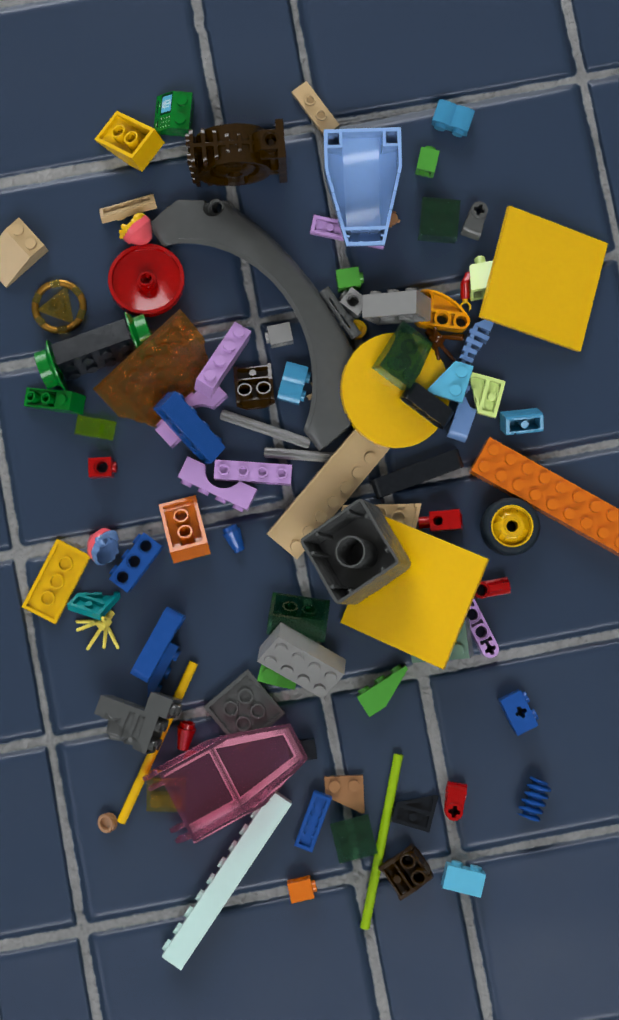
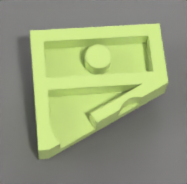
[470,372,506,419]

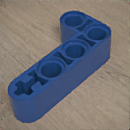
[130,606,186,683]

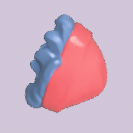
[87,528,120,565]

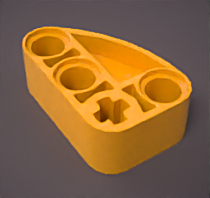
[414,289,470,333]

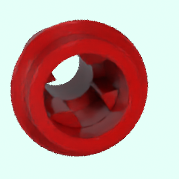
[177,720,196,751]

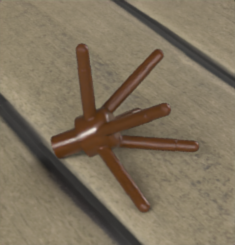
[425,327,465,363]

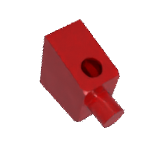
[418,509,463,532]

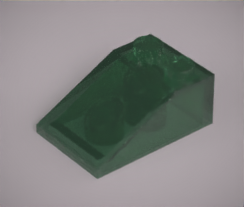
[372,321,433,390]

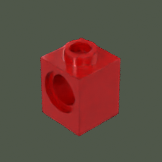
[88,457,117,479]

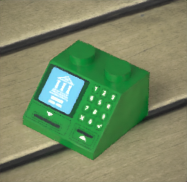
[154,91,194,137]

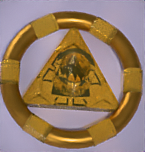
[31,279,87,334]

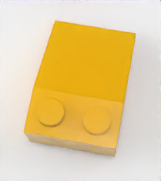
[94,111,165,172]

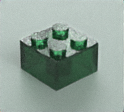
[418,197,461,244]
[330,814,378,865]

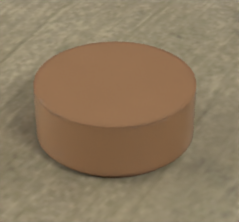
[98,812,118,833]

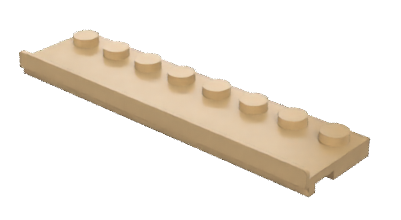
[266,429,390,559]

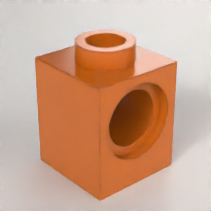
[287,875,317,904]

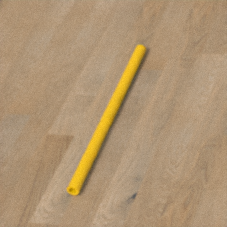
[117,661,198,825]

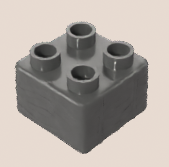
[301,499,411,605]

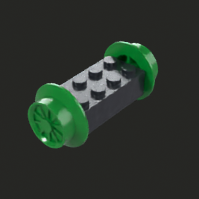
[34,312,157,391]

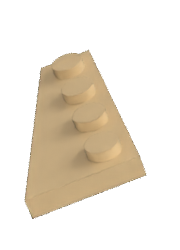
[341,503,422,529]

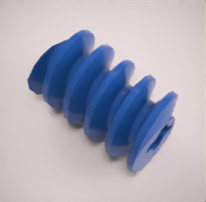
[517,776,552,822]

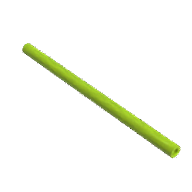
[360,753,403,930]

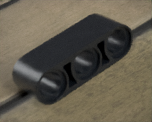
[400,381,454,429]

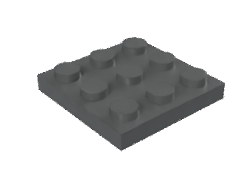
[204,669,285,751]

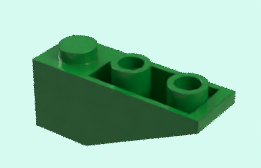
[24,387,86,415]

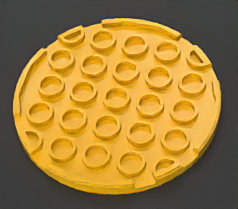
[340,333,450,448]

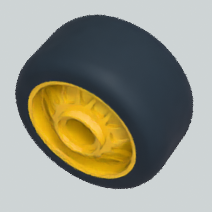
[480,498,540,556]

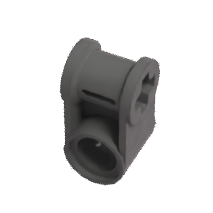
[460,201,488,241]

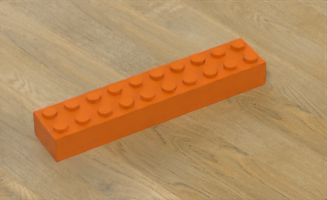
[468,437,619,557]

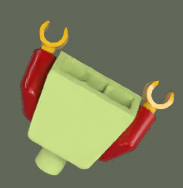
[460,255,493,312]

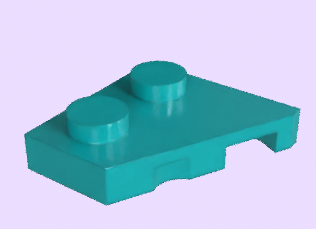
[67,591,121,621]

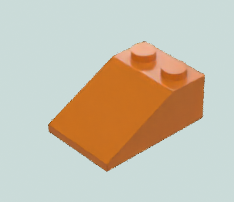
[159,495,211,564]

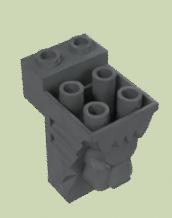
[94,692,182,754]

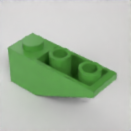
[356,664,408,717]

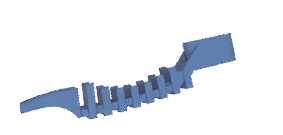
[447,319,494,443]

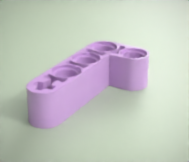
[469,599,499,658]

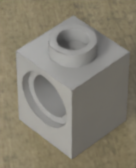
[339,287,363,319]
[264,322,294,349]

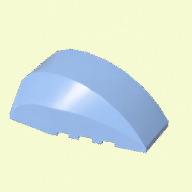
[323,127,402,247]

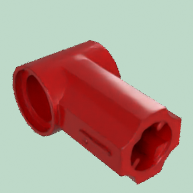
[474,577,511,599]

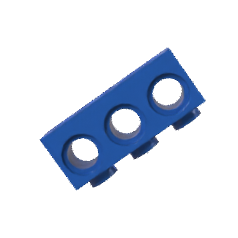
[109,532,164,593]

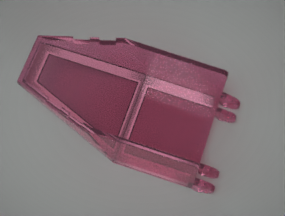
[143,723,308,844]

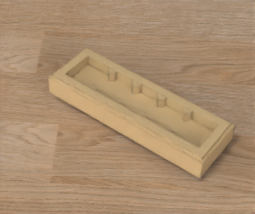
[291,81,340,136]
[99,194,157,224]

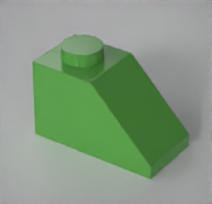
[257,664,296,690]

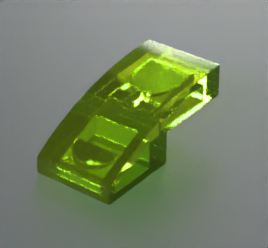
[74,415,116,441]

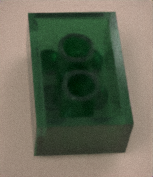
[266,592,330,642]

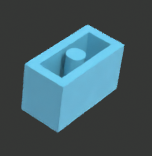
[441,860,486,898]

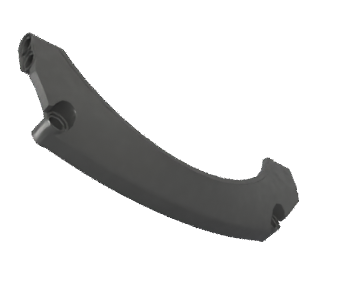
[151,199,353,452]

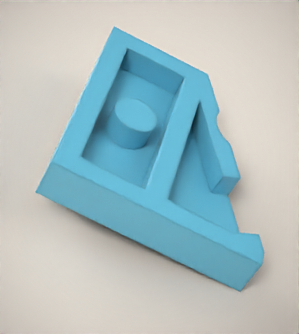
[427,361,474,404]

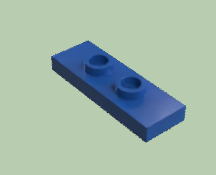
[294,790,332,852]

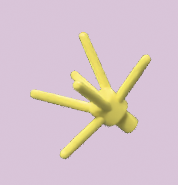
[75,610,120,651]

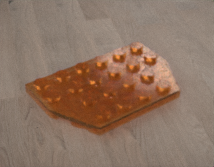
[93,309,208,427]

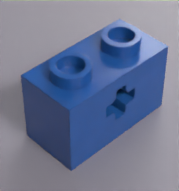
[497,689,539,736]

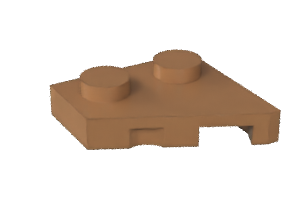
[324,774,365,813]

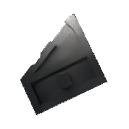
[391,795,438,833]

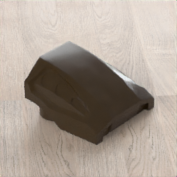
[233,363,275,410]
[378,843,434,901]

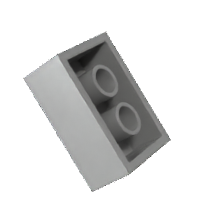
[362,288,431,325]

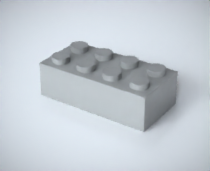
[257,622,346,699]

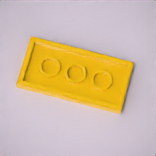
[22,539,91,624]

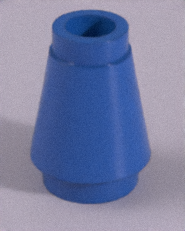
[222,523,245,553]

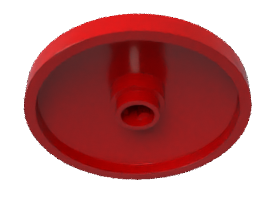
[108,244,185,317]

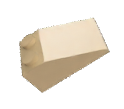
[0,217,49,288]

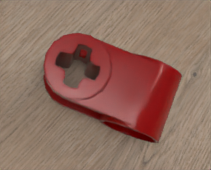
[444,781,467,821]

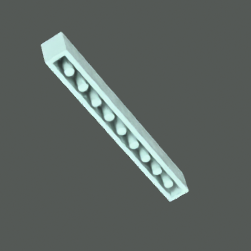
[162,789,292,970]

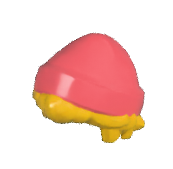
[119,213,152,245]

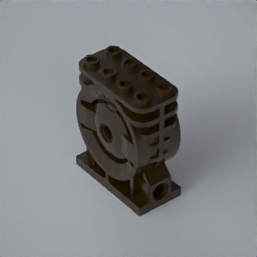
[185,119,287,187]

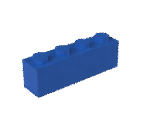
[153,391,226,464]

